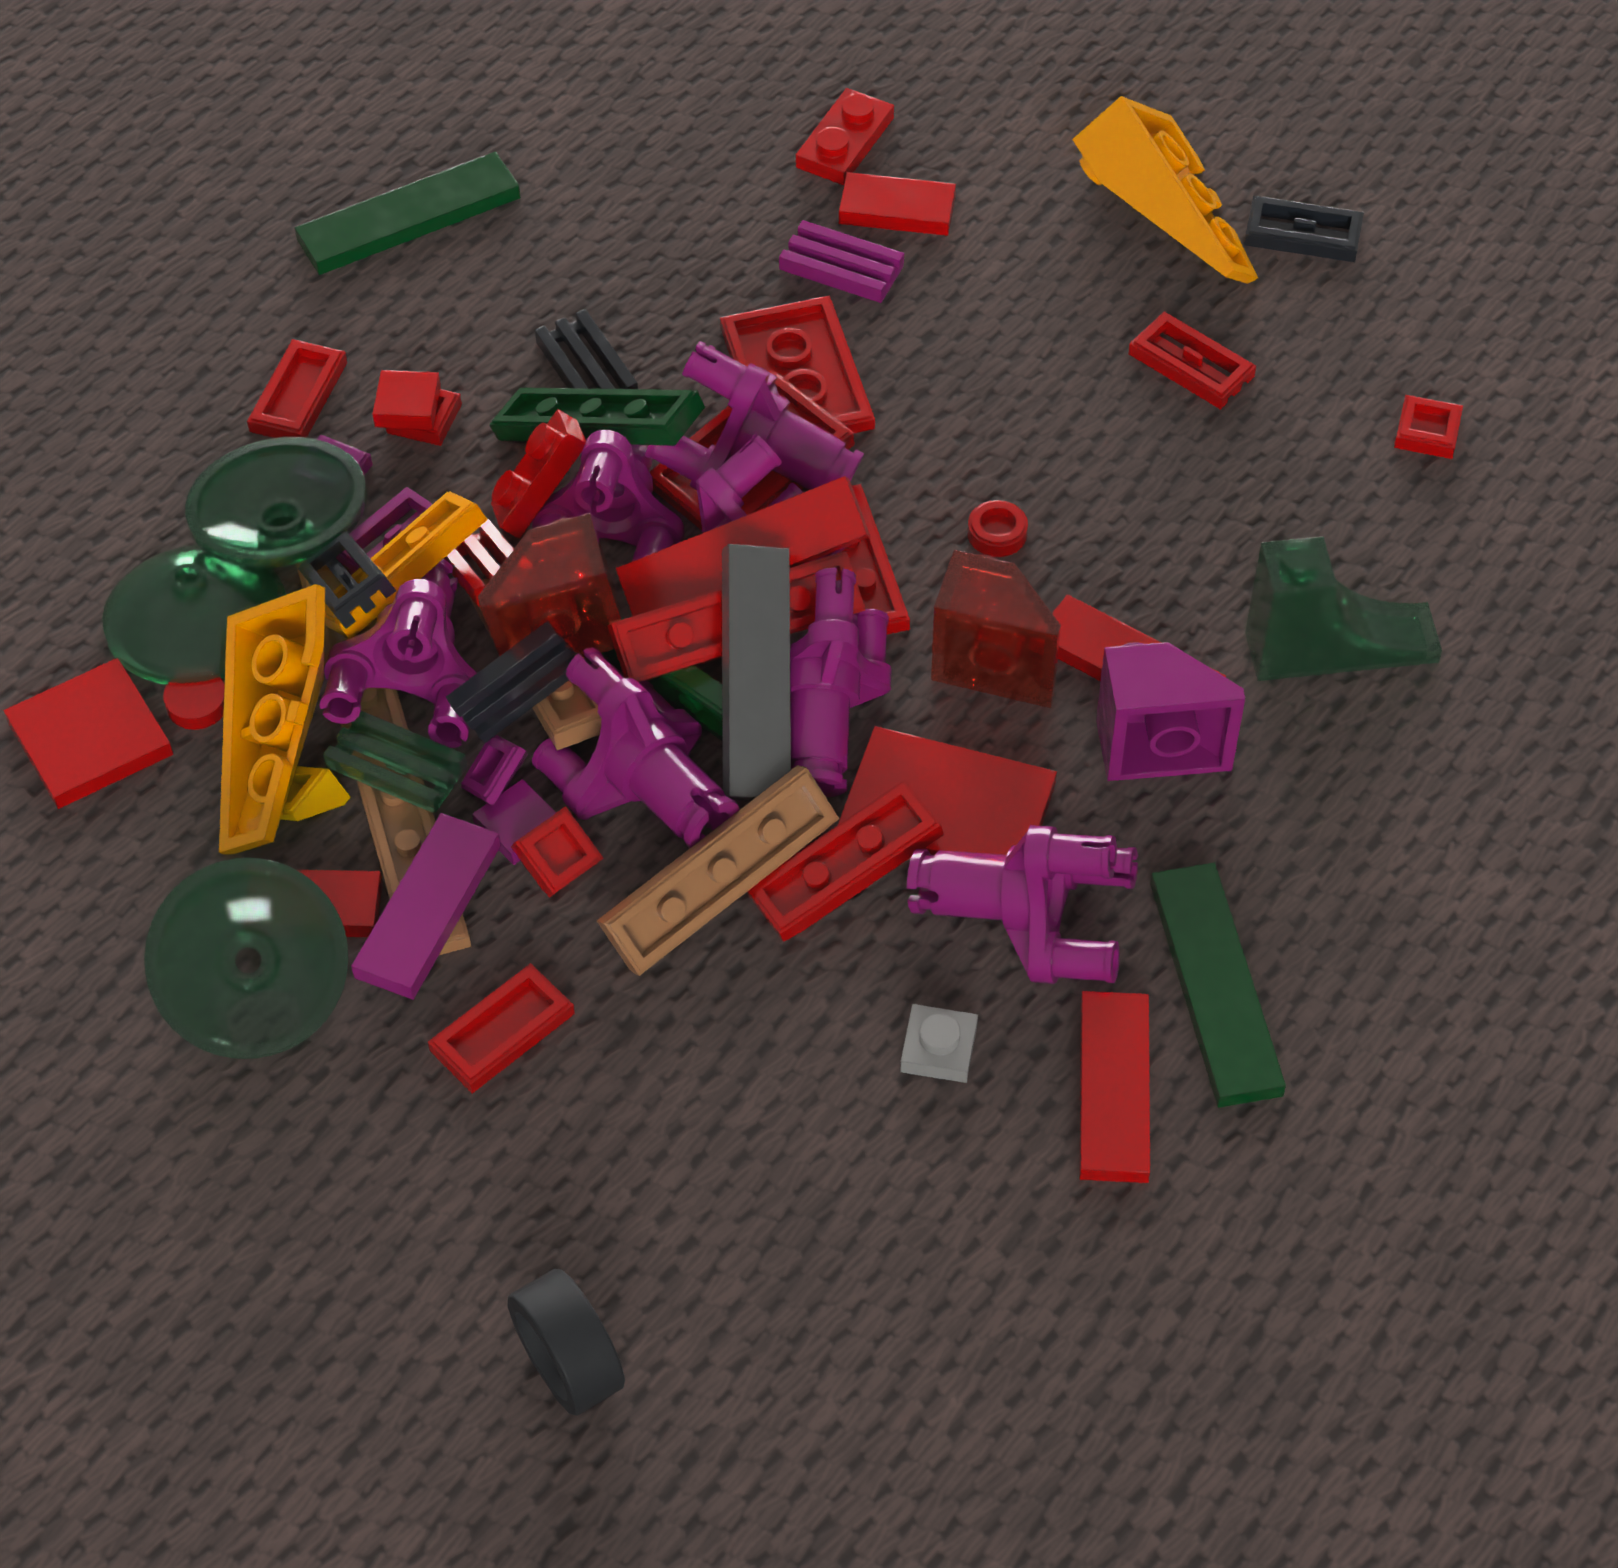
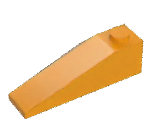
[1072,96,1258,284]
[219,584,325,854]

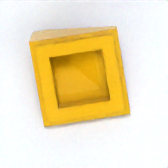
[281,766,351,821]

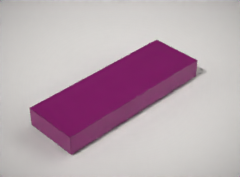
[351,813,501,1000]

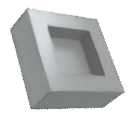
[900,1004,978,1083]

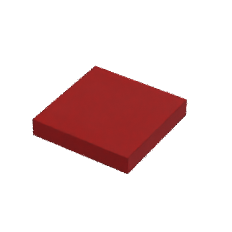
[3,658,174,809]

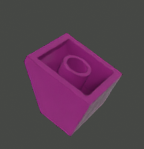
[1096,642,1245,781]

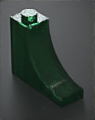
[1245,536,1442,681]

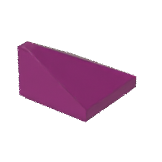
[461,735,528,805]

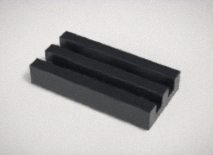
[1244,196,1364,262]
[535,309,638,389]
[298,532,396,629]
[446,621,577,743]

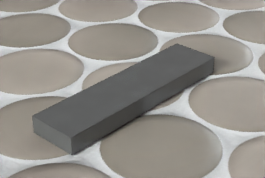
[722,544,791,801]

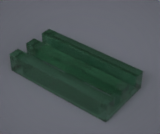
[323,711,467,814]

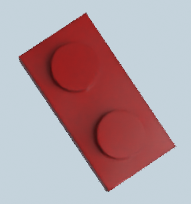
[796,88,894,185]
[491,409,586,539]

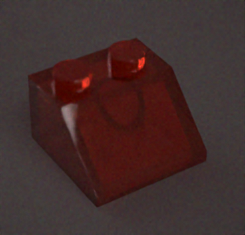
[478,513,623,658]
[931,550,1061,708]

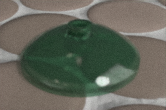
[185,437,367,569]
[103,545,286,685]
[144,858,349,1059]

